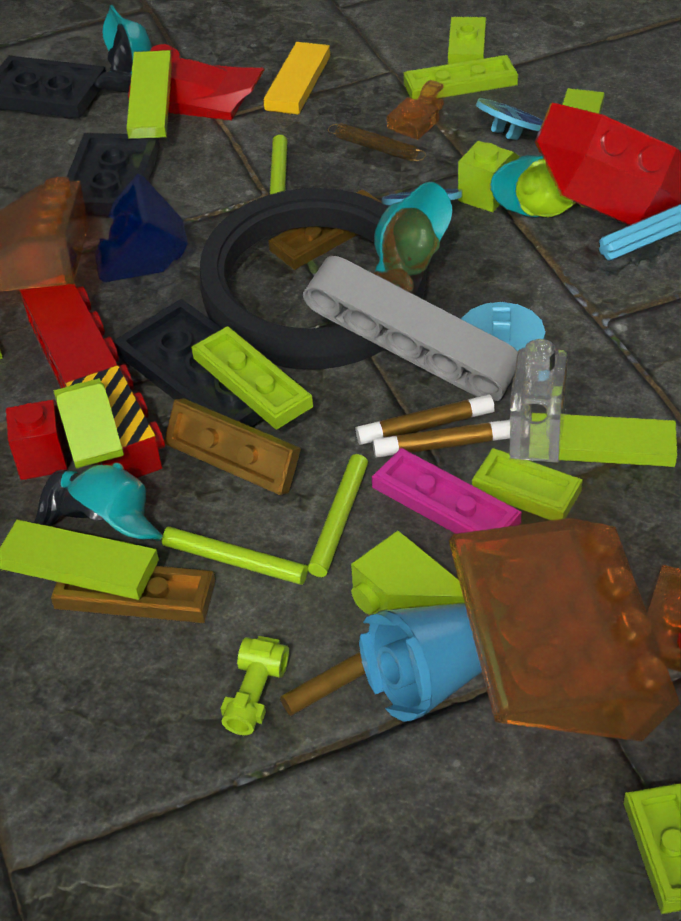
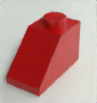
[6,399,68,480]

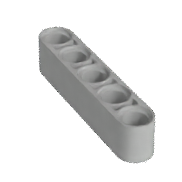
[303,256,521,402]

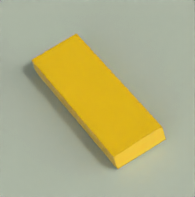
[263,42,330,115]

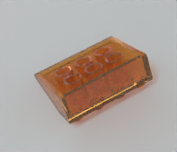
[0,177,88,291]
[449,518,680,742]

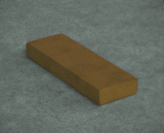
[268,189,382,270]
[164,398,301,495]
[51,566,215,623]

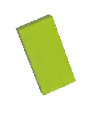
[472,448,583,524]

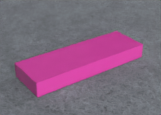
[372,448,522,554]

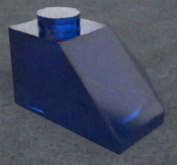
[95,173,188,282]

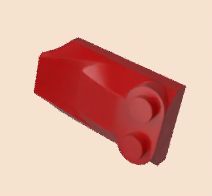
[128,44,265,121]

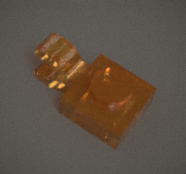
[387,80,444,140]

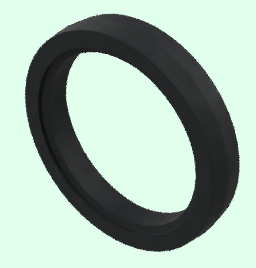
[200,188,426,369]

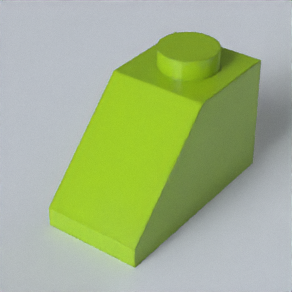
[458,141,520,213]
[351,531,472,615]

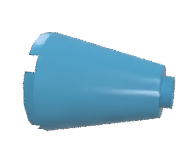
[359,601,516,722]

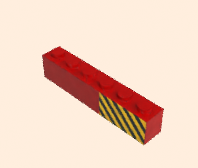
[19,272,165,478]

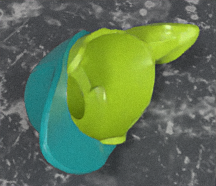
[490,155,587,217]

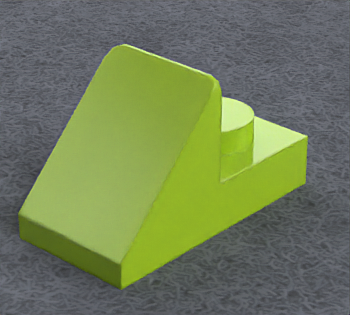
[53,378,124,468]

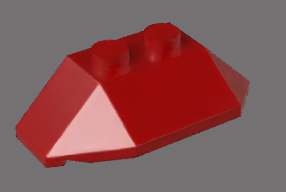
[535,102,681,226]

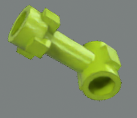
[221,636,289,735]

